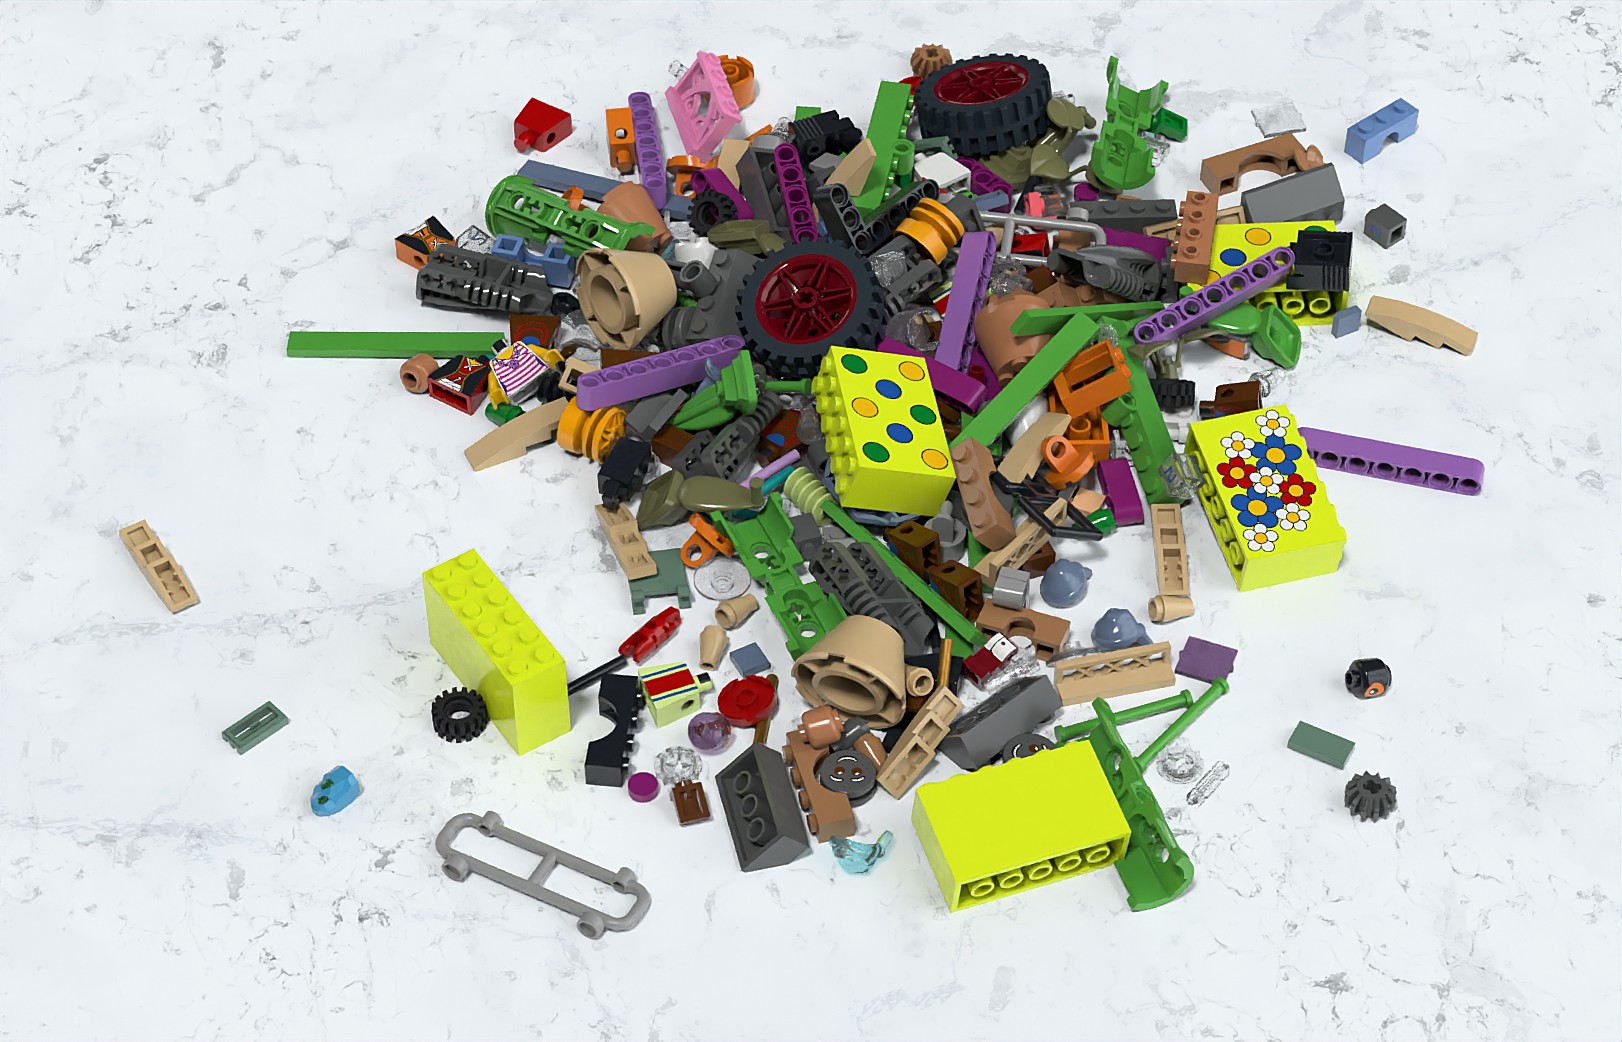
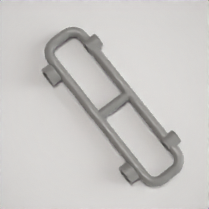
[937,193,1107,278]
[435,811,650,939]

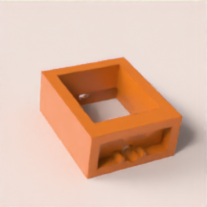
[1053,338,1133,420]

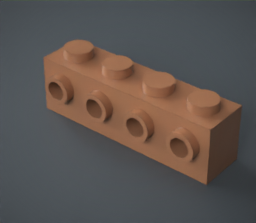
[1170,191,1219,285]

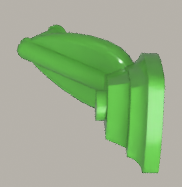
[1179,286,1301,369]
[667,350,757,434]

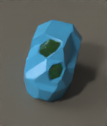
[310,765,360,817]

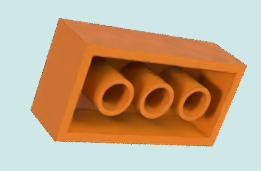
[1044,372,1110,467]

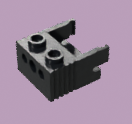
[788,110,855,178]
[1286,230,1353,292]

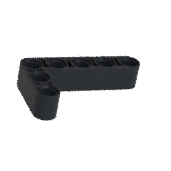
[813,179,940,255]

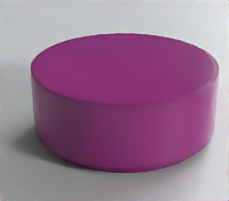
[1073,182,1100,202]
[628,772,658,802]

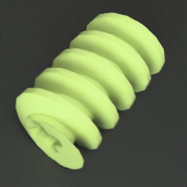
[784,466,842,527]

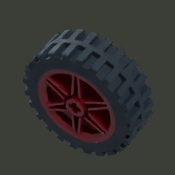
[914,53,1053,156]
[735,236,888,381]

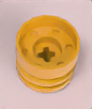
[893,198,965,266]
[557,395,627,464]

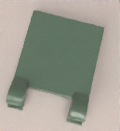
[627,548,691,614]

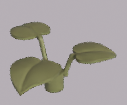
[1029,97,1123,195]
[1126,328,1229,379]

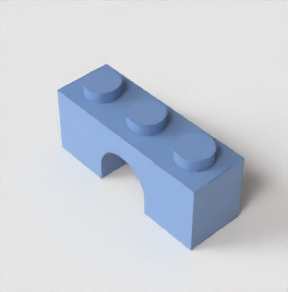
[1344,98,1419,164]
[491,234,576,288]

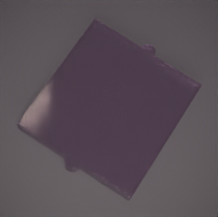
[1174,636,1238,684]

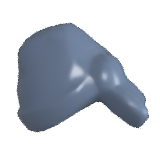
[1040,559,1092,608]
[1091,608,1154,650]

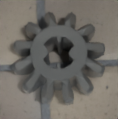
[1344,770,1397,823]

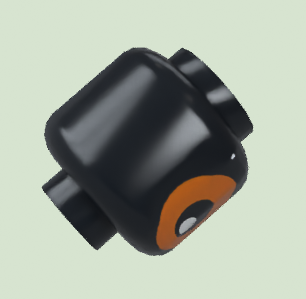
[1345,658,1392,697]

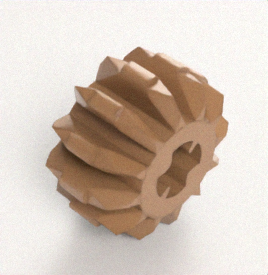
[910,43,953,79]

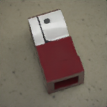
[962,633,1019,691]

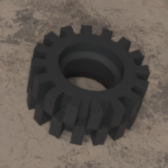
[687,191,738,237]
[1149,378,1196,407]
[431,687,487,743]

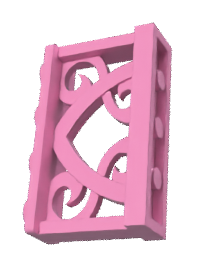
[664,50,742,164]

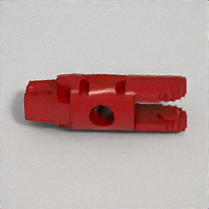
[618,606,682,663]

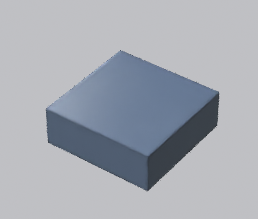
[1331,305,1362,339]
[730,642,769,679]

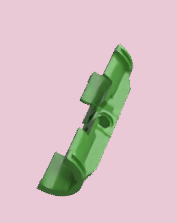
[1091,55,1169,190]
[485,175,656,259]
[710,491,848,661]
[1055,697,1194,911]

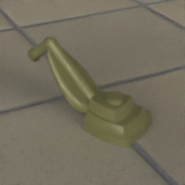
[977,106,1097,190]
[707,219,786,257]
[636,469,765,531]

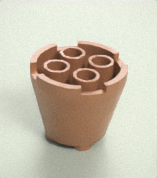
[589,181,674,259]
[973,295,1055,388]

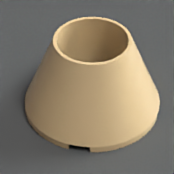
[575,247,677,350]
[791,615,906,729]

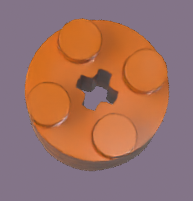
[705,55,754,108]

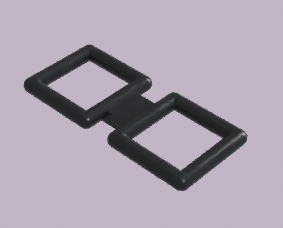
[989,455,1103,541]

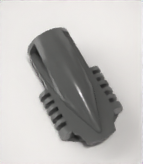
[834,234,942,327]
[416,244,554,314]
[1047,244,1162,302]
[672,389,783,483]
[808,542,934,659]

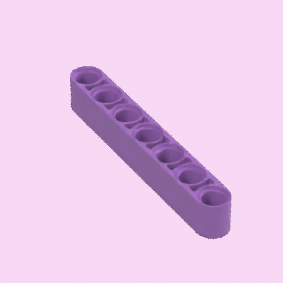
[628,92,667,210]
[935,231,996,375]
[1132,246,1295,345]
[576,335,745,411]
[1297,427,1485,496]

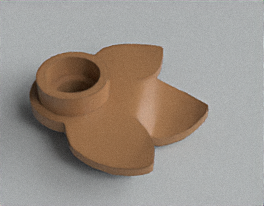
[1293,144,1326,171]

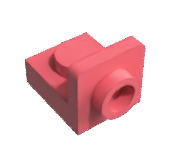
[1024,192,1057,230]

